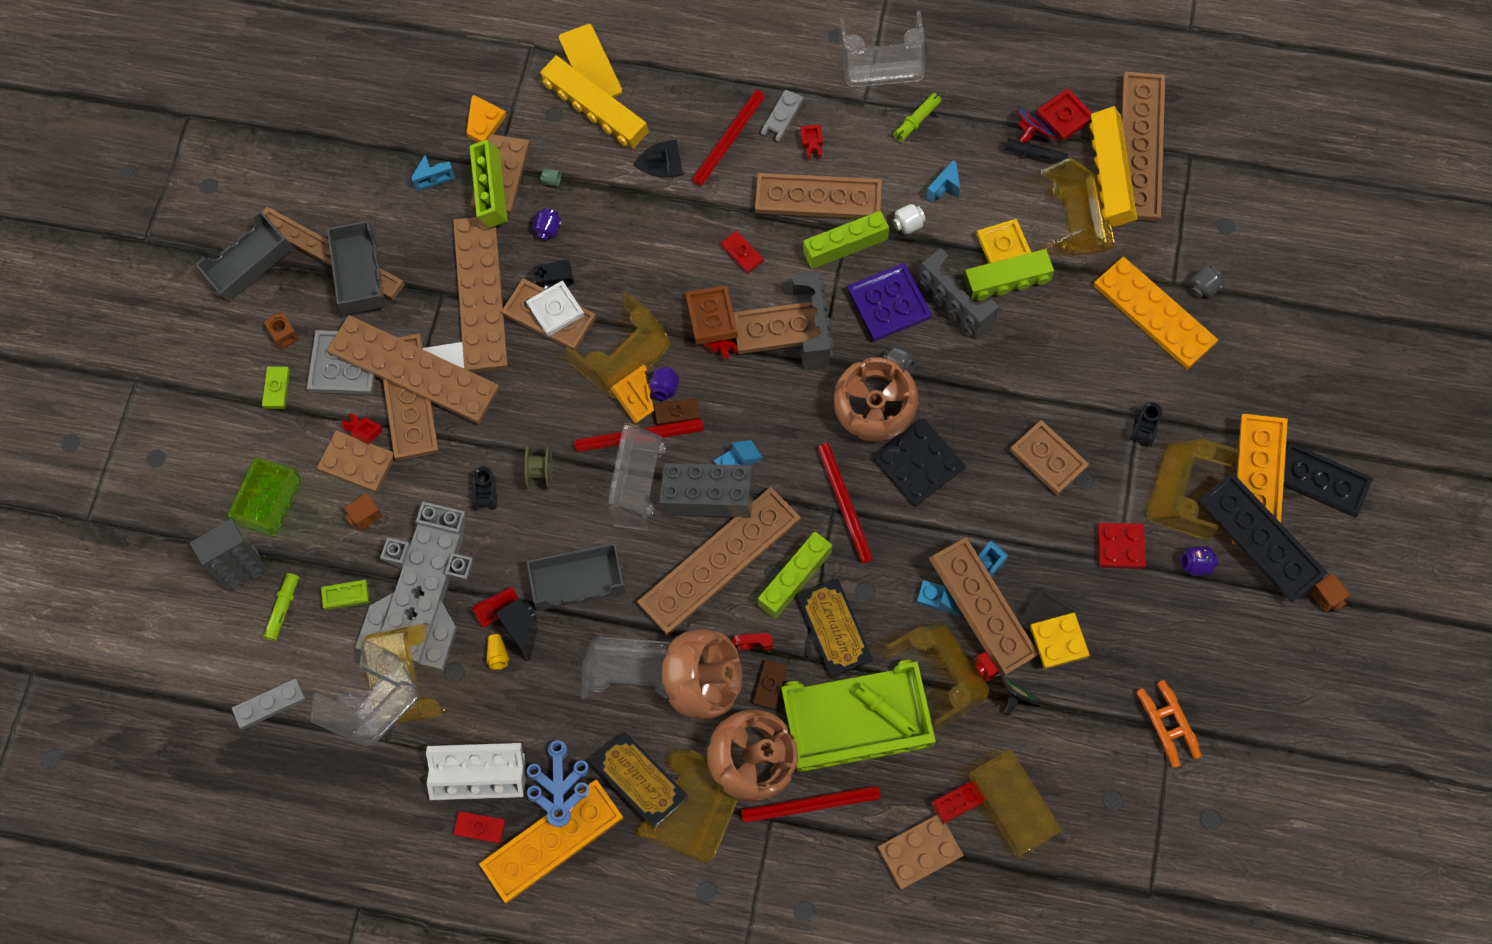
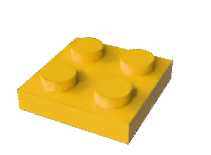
[976,219,1031,263]
[1030,612,1090,670]

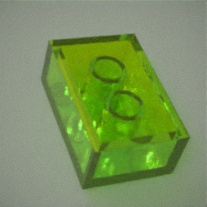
[228,456,302,537]

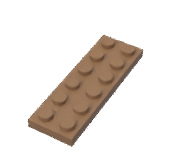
[755,173,882,219]
[383,333,439,461]
[929,537,1039,677]

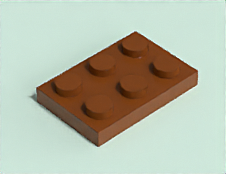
[685,285,738,345]

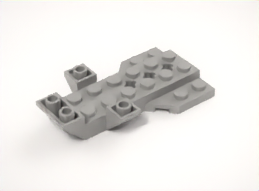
[355,501,474,671]

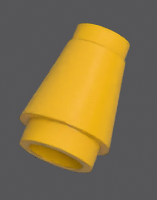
[486,634,509,670]

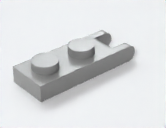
[761,89,803,142]

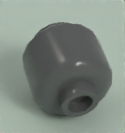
[1191,266,1224,298]
[883,347,916,375]

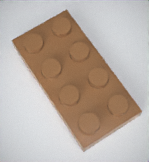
[470,134,530,215]
[501,278,596,352]
[733,302,821,354]

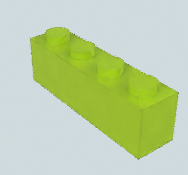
[470,139,508,228]
[803,210,889,269]
[963,249,1054,301]
[758,532,832,620]

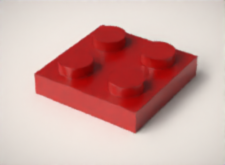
[1036,88,1092,142]
[1098,523,1146,569]

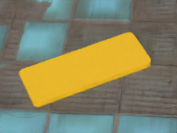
[559,24,622,97]

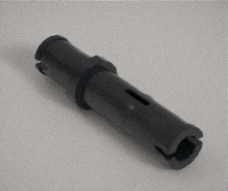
[1005,138,1068,166]

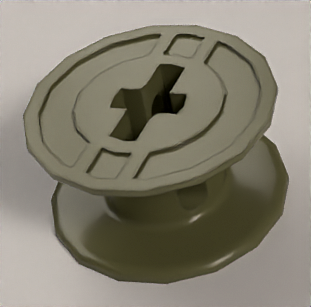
[525,445,553,489]

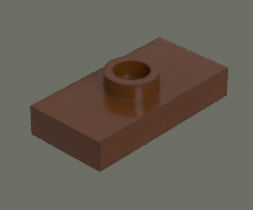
[654,398,700,426]
[753,660,787,711]

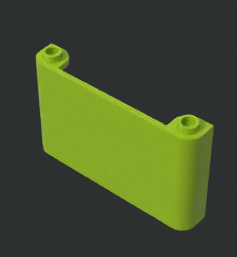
[781,660,936,772]

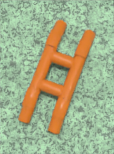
[1136,680,1202,768]

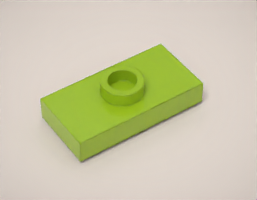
[262,366,290,409]
[321,579,370,610]

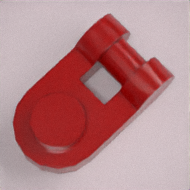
[732,633,774,652]

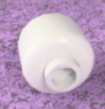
[893,204,925,235]

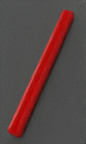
[693,90,764,186]
[574,419,704,452]
[818,443,873,564]
[741,786,881,823]

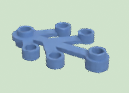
[527,740,589,827]

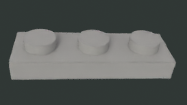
[232,678,306,730]

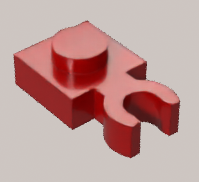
[800,124,823,160]
[703,339,737,360]
[341,413,383,445]
[975,652,998,682]

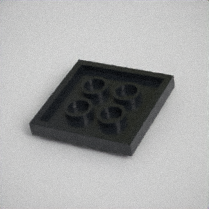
[873,418,966,507]

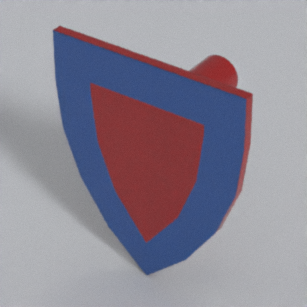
[1018,108,1057,143]

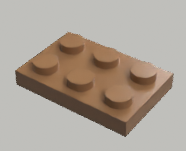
[1010,420,1089,496]
[317,431,395,493]
[878,815,964,890]

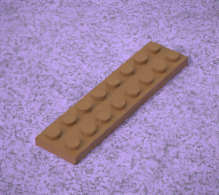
[1121,71,1165,222]
[454,217,508,373]
[327,315,500,424]
[637,487,801,636]

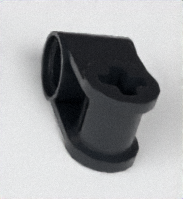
[532,260,574,289]
[1130,402,1162,447]
[472,466,498,511]

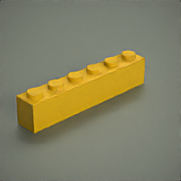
[540,55,649,149]
[1090,106,1138,227]

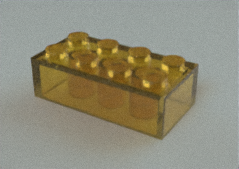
[968,748,1062,859]

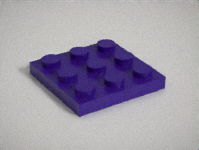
[847,263,932,342]

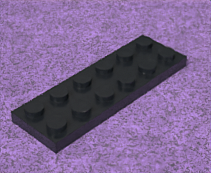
[1198,472,1328,603]

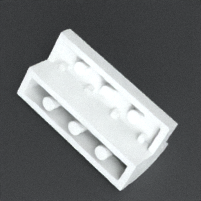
[426,743,525,800]

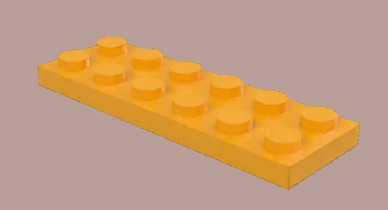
[1093,256,1218,370]
[1232,414,1288,544]
[479,779,624,904]

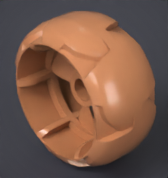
[834,357,918,442]
[662,629,743,719]
[707,709,798,802]

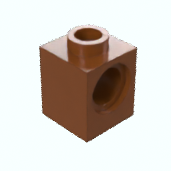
[264,312,300,350]
[344,493,383,532]
[1309,573,1350,613]

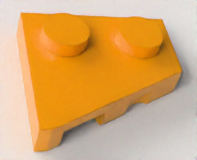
[466,95,507,142]
[610,365,654,423]

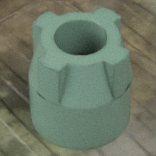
[540,168,561,187]

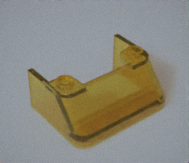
[1041,157,1114,255]
[566,290,670,398]
[1147,439,1240,541]
[885,623,989,732]

